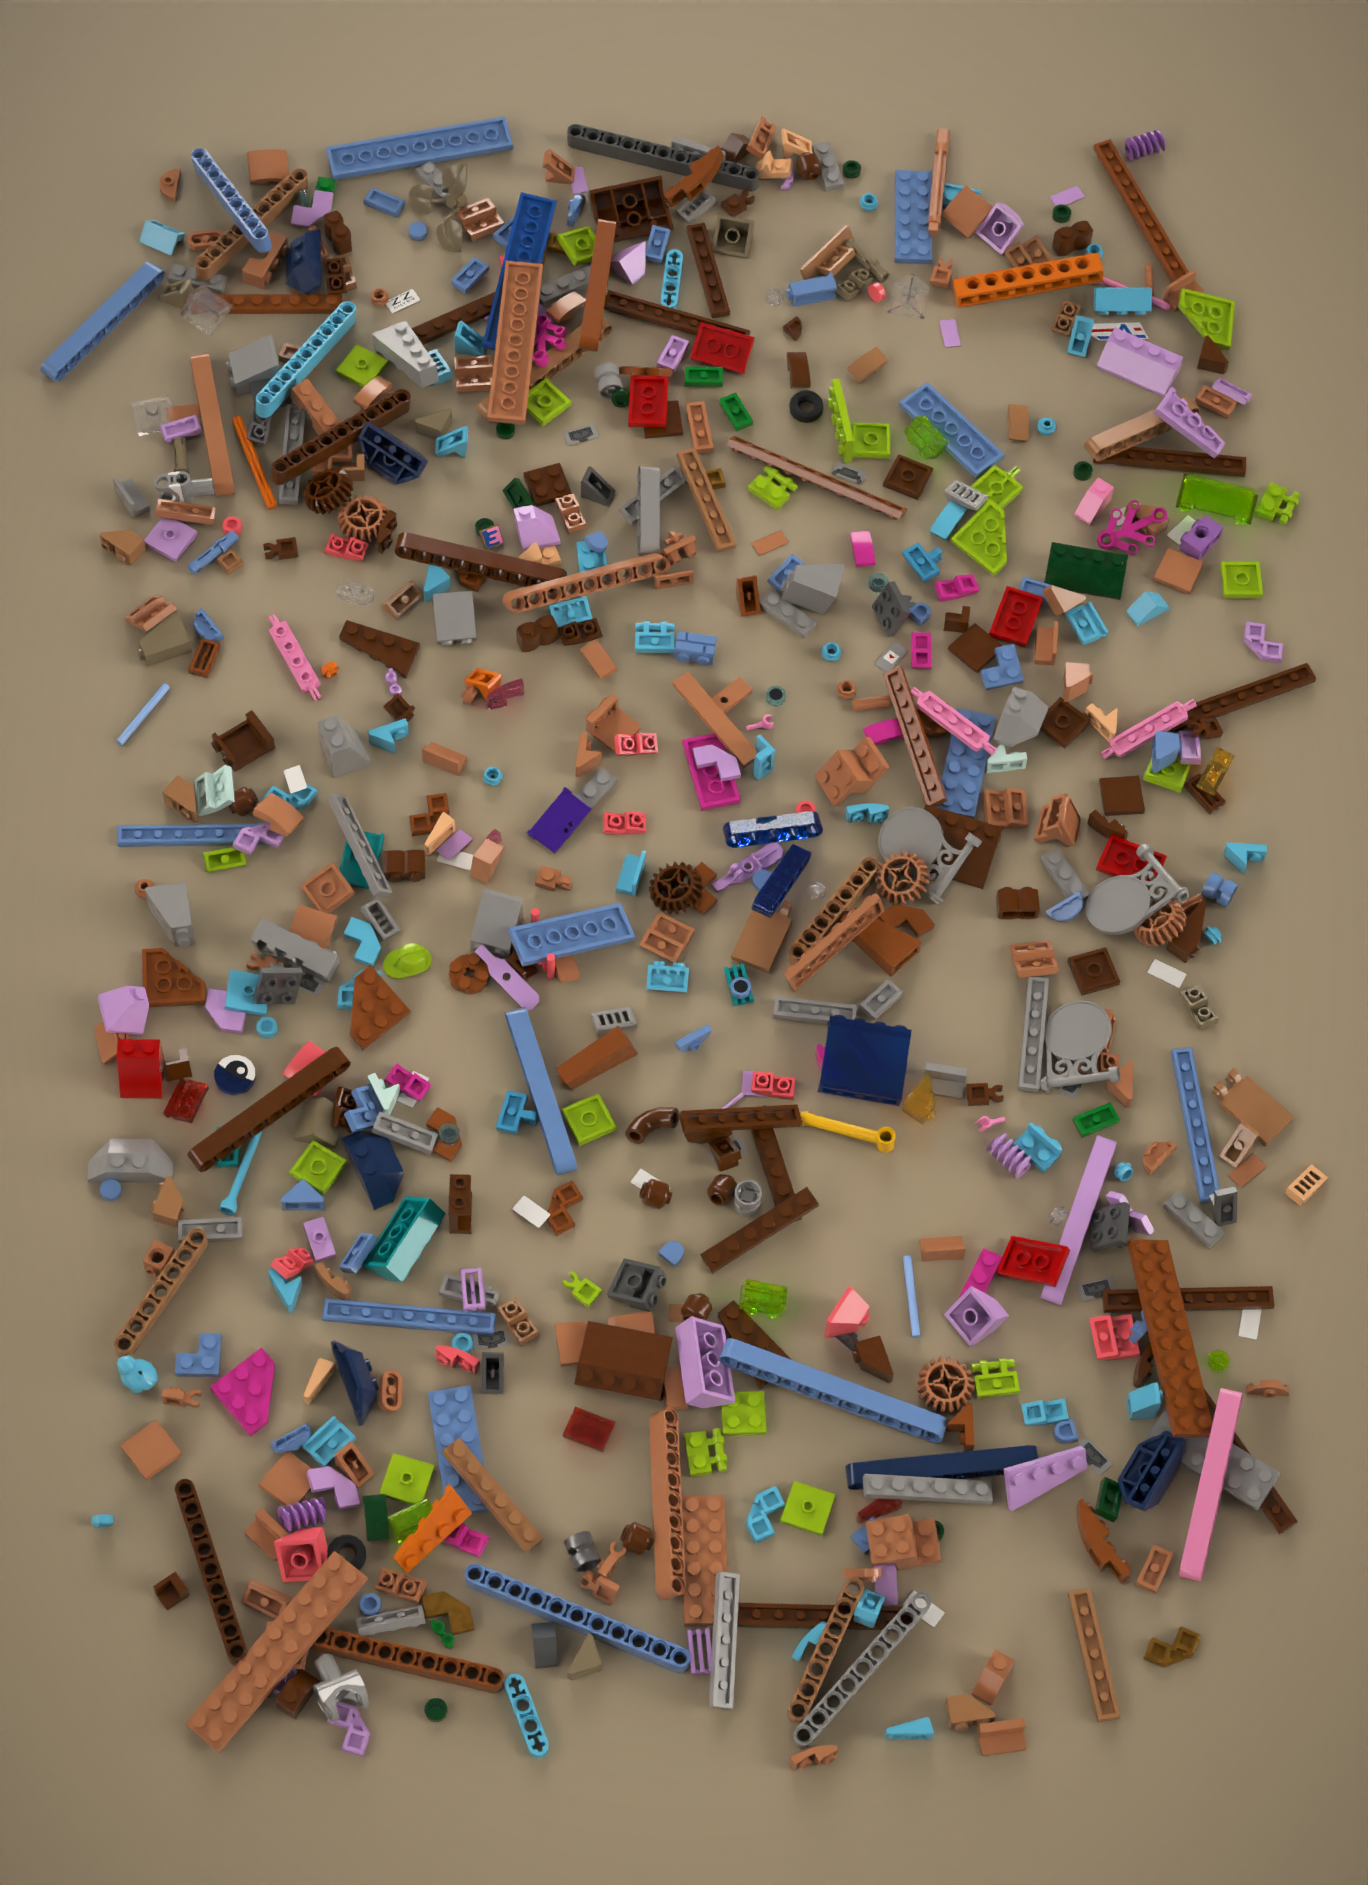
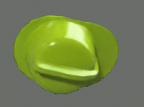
[383,943,432,979]

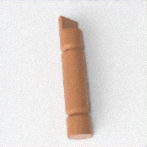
[1144,264,1154,297]

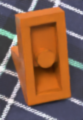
[464,668,502,701]

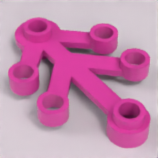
[532,315,567,367]
[1097,500,1167,555]

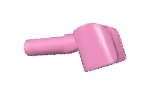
[746,714,774,731]
[975,1116,1005,1132]

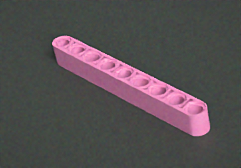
[1179,1388,1243,1582]

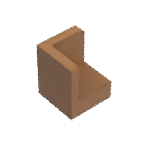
[341,454,365,481]

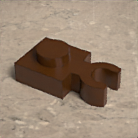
[721,189,755,217]
[263,537,299,560]
[1186,717,1224,739]
[966,1083,1004,1106]

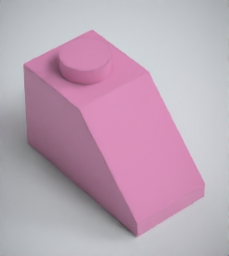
[1074,477,1114,525]

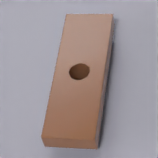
[695,677,753,722]

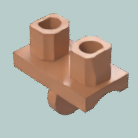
[660,531,697,566]

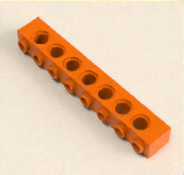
[953,253,1104,308]

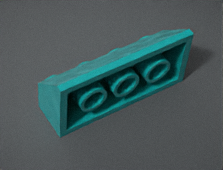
[363,1196,446,1282]

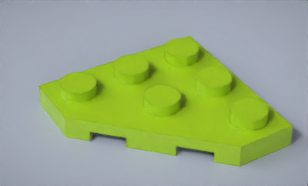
[1178,288,1235,350]
[951,500,1007,576]

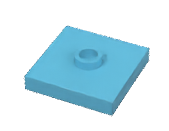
[224,970,267,1016]

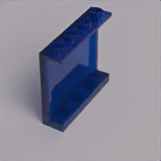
[817,1015,912,1106]

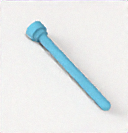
[219,1131,263,1216]

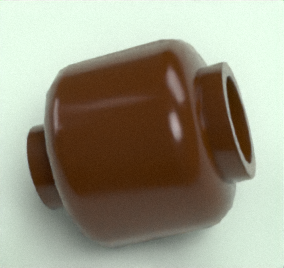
[796,152,823,180]
[228,787,259,817]
[707,1174,737,1206]
[639,1179,672,1209]
[681,1293,712,1321]
[620,1522,654,1555]

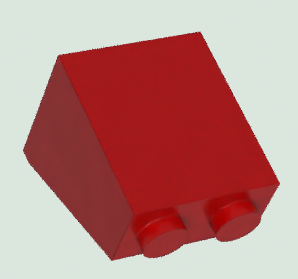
[117,1039,165,1099]

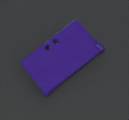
[527,787,592,854]

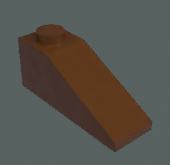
[1166,898,1207,963]

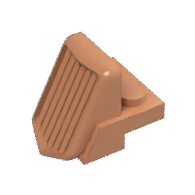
[1034,793,1081,847]

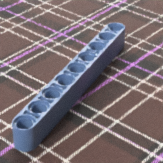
[191,148,272,253]
[40,261,165,382]
[505,1007,577,1176]

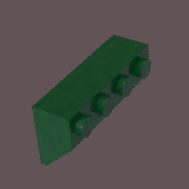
[1044,542,1128,600]

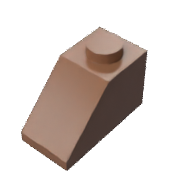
[1063,662,1093,702]
[972,1649,1015,1705]

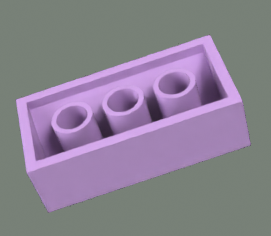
[1097,327,1183,397]
[675,1316,735,1408]

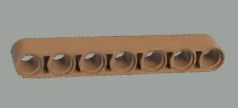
[1084,396,1200,461]
[789,857,879,965]
[114,1228,208,1357]
[787,1578,864,1723]

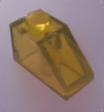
[1196,747,1234,796]
[903,1073,936,1125]

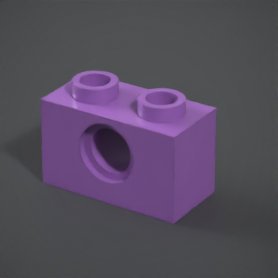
[1180,515,1224,560]

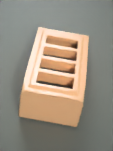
[424,812,455,856]
[1285,1164,1328,1207]
[303,1358,336,1405]

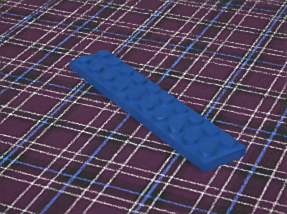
[482,192,557,350]

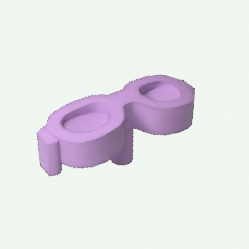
[781,167,794,190]
[385,668,402,696]
[273,1668,297,1694]

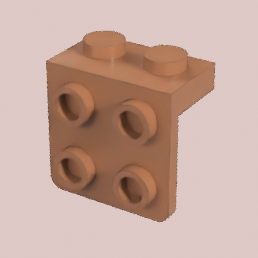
[586,693,640,752]

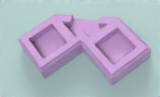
[291,190,334,228]
[1244,621,1283,664]
[693,745,741,782]
[232,822,285,856]
[205,988,246,1034]
[1106,1191,1154,1236]
[306,1466,360,1510]
[327,1702,370,1757]

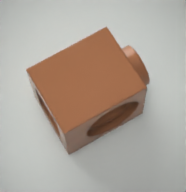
[143,1240,175,1277]

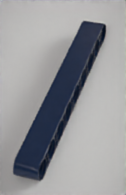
[845,1445,1038,1490]

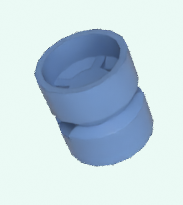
[1201,872,1238,907]

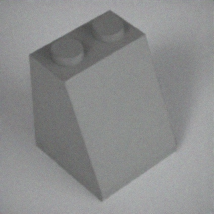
[226,335,279,395]
[780,564,845,615]
[433,591,476,646]
[318,715,372,778]
[145,882,195,947]
[470,889,524,959]

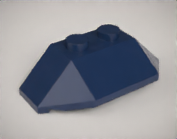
[286,229,321,295]
[358,421,429,485]
[341,1131,404,1210]
[331,1340,379,1426]
[1117,1431,1186,1512]

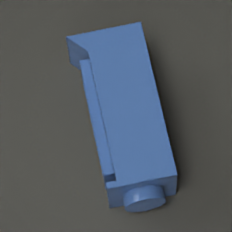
[786,271,837,307]

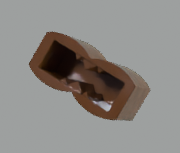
[324,211,352,255]
[1052,221,1093,256]
[516,615,558,652]
[384,850,426,883]
[996,887,1040,919]

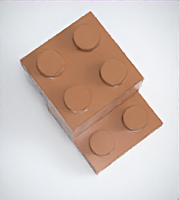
[814,737,890,806]
[866,1514,942,1570]

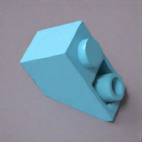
[1126,1382,1164,1420]

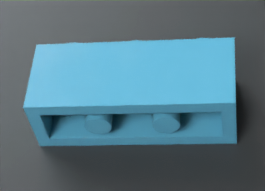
[1093,287,1152,315]

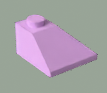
[975,203,1024,255]
[513,505,561,551]
[97,986,149,1035]
[944,1286,1009,1347]

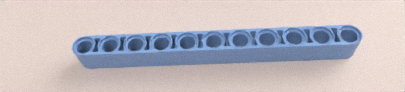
[719,1339,948,1443]
[464,1563,690,1673]

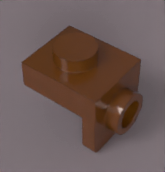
[383,693,415,722]

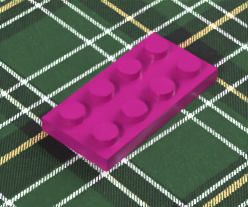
[682,733,740,811]

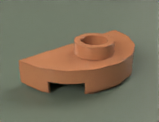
[159,169,181,202]
[1143,1141,1178,1176]
[1246,1380,1289,1398]

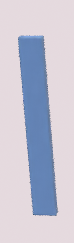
[117,824,268,847]
[1171,1048,1220,1203]
[322,1298,496,1336]

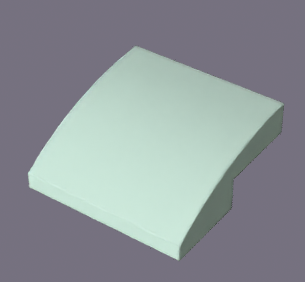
[194,765,235,816]

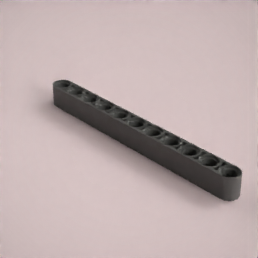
[567,124,759,192]

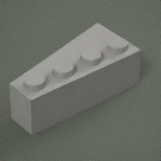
[372,321,439,388]
[250,918,341,983]

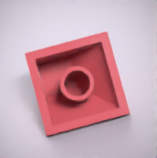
[824,1286,870,1338]
[274,1527,327,1582]

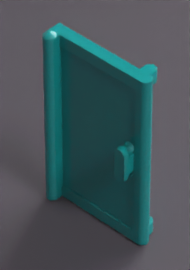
[340,831,384,889]

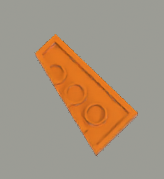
[393,1484,472,1573]

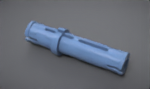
[187,530,239,575]

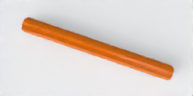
[232,416,277,510]

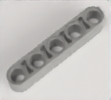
[637,466,660,556]

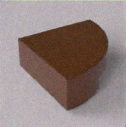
[783,316,802,341]

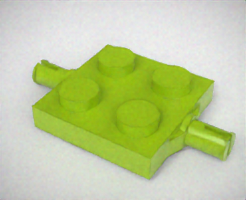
[971,465,1024,511]

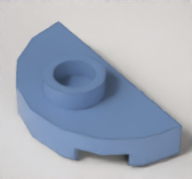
[567,193,586,227]
[193,608,224,641]
[1045,890,1083,922]
[675,1025,712,1053]
[270,1423,312,1453]

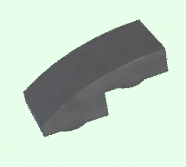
[246,407,272,446]

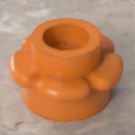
[320,661,339,679]

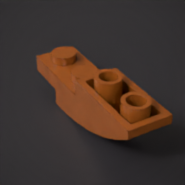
[663,145,724,208]
[1076,1499,1131,1584]

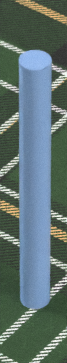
[116,683,170,746]
[903,1256,920,1338]

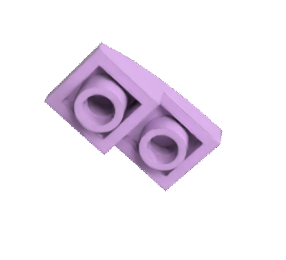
[874,1563,898,1606]

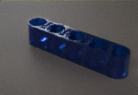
[723,811,823,848]
[751,844,812,918]

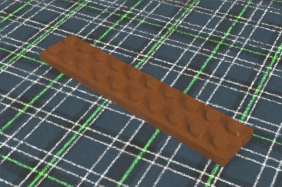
[1127,1239,1213,1438]

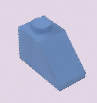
[1152,731,1182,773]

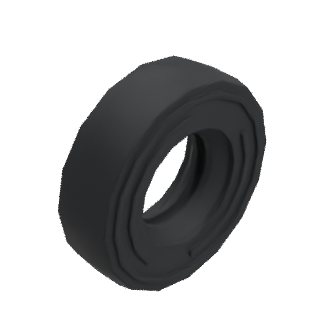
[789,390,823,423]
[327,1535,366,1570]

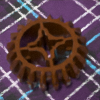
[302,467,354,515]
[649,861,704,915]

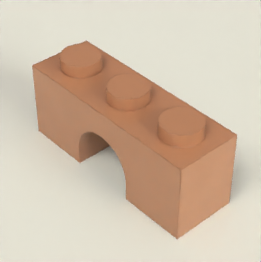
[242,230,289,289]
[290,378,341,435]

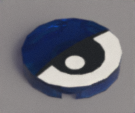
[214,1055,256,1095]

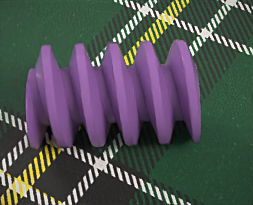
[1125,130,1166,161]
[277,1497,326,1533]

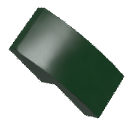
[363,1494,389,1541]

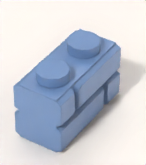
[674,631,717,666]

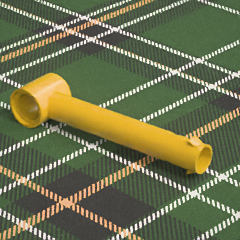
[800,1111,896,1153]

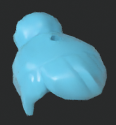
[116,1355,158,1394]

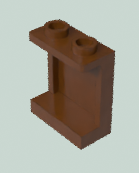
[211,710,275,772]
[448,1174,472,1234]

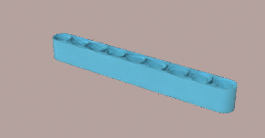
[256,301,356,418]

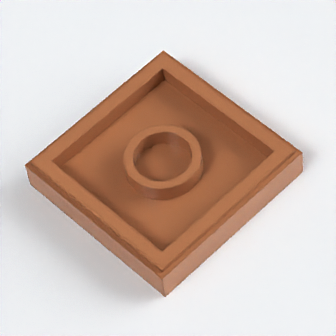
[1153,548,1204,595]
[300,862,356,913]

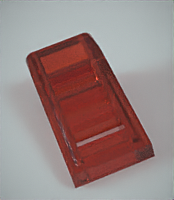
[856,1498,903,1523]

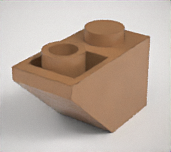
[1124,504,1169,541]
[99,530,146,565]
[162,775,198,823]
[150,1175,185,1228]
[945,1694,996,1731]

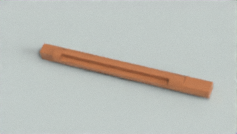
[928,129,950,237]

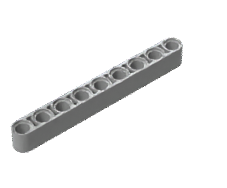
[793,1591,932,1749]

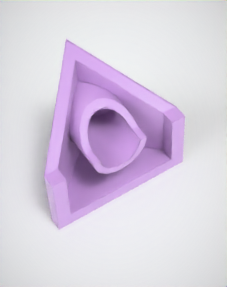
[610,241,646,286]

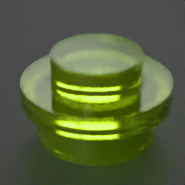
[1208,1350,1230,1371]

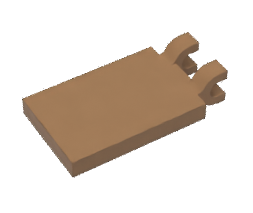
[731,893,792,973]
[1212,1067,1294,1146]

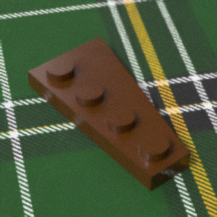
[339,620,420,678]
[718,1300,792,1389]

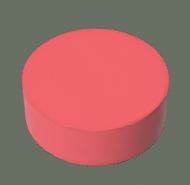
[868,282,886,302]
[222,516,242,535]
[796,801,816,821]

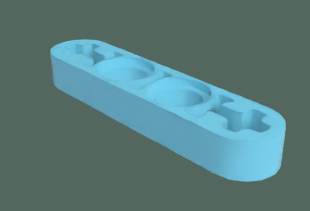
[660,249,683,309]
[505,1674,549,1759]

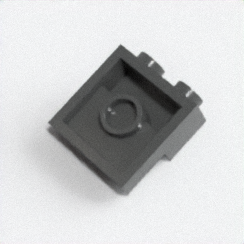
[607,1258,667,1312]

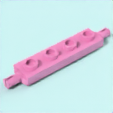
[268,614,321,701]
[910,687,997,755]
[1101,699,1197,759]

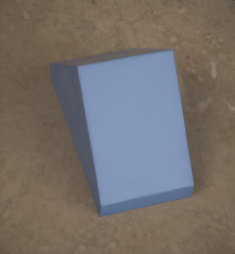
[281,1179,325,1211]

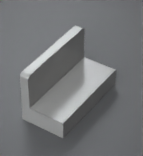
[113,477,150,518]
[921,1062,967,1100]

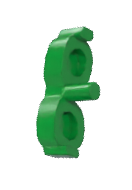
[430,1620,455,1649]

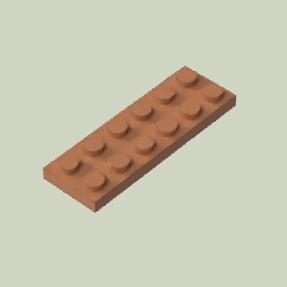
[783,893,885,992]
[682,1495,727,1626]

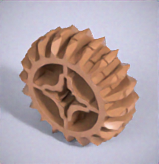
[337,493,389,543]
[875,851,930,905]
[1133,899,1187,947]
[916,1356,975,1414]

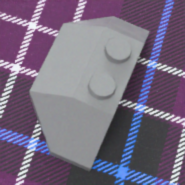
[993,686,1049,748]
[87,1139,174,1183]

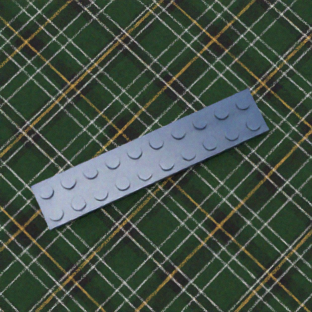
[326,117,513,180]

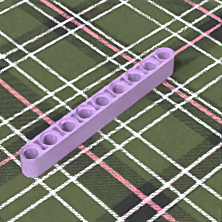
[1040,1135,1117,1306]

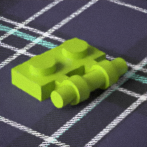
[748,465,798,510]
[1255,482,1300,525]
[971,1358,1020,1399]
[684,1428,728,1477]

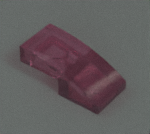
[487,678,524,710]

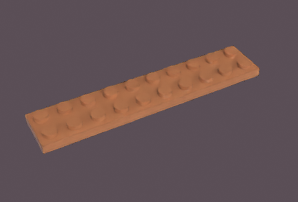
[487,261,543,425]
[185,1551,368,1753]

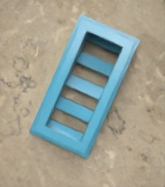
[428,349,452,385]
[884,1717,934,1740]

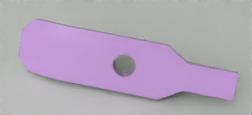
[712,842,784,893]
[475,945,539,1010]

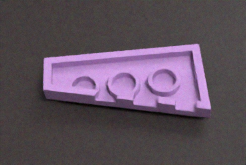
[1154,387,1225,458]
[1004,1446,1087,1511]

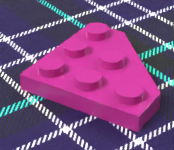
[210,1348,275,1437]

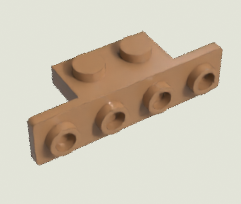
[800,225,856,280]

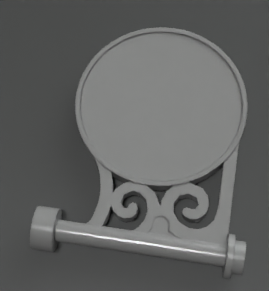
[878,807,982,904]
[1086,843,1189,935]
[1040,1001,1121,1093]

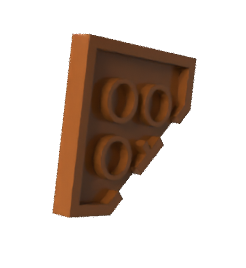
[142,948,206,1007]
[350,965,411,1050]

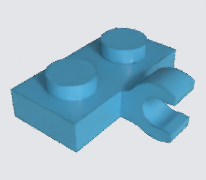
[902,542,943,583]
[496,1090,538,1135]

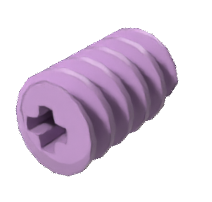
[986,1133,1031,1179]

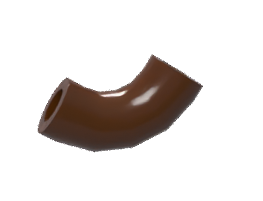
[625,1107,679,1144]

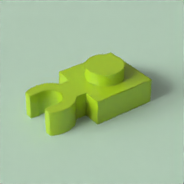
[563,1271,602,1308]

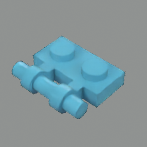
[635,621,675,653]

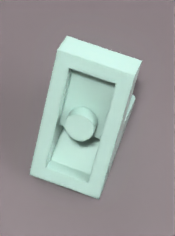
[986,744,1027,773]
[368,1073,400,1115]

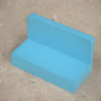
[139,220,185,255]
[753,735,775,780]
[616,850,646,897]

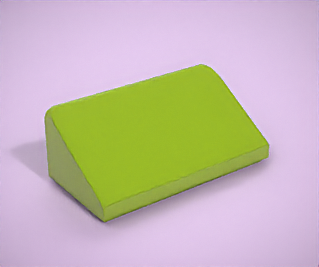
[203,847,247,872]

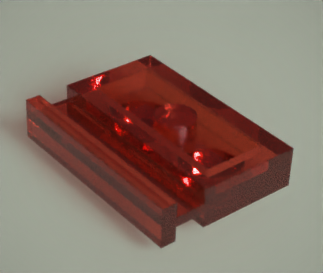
[163,1079,209,1123]
[563,1407,615,1452]

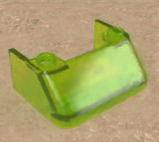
[1176,473,1259,525]

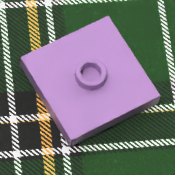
[144,518,198,562]

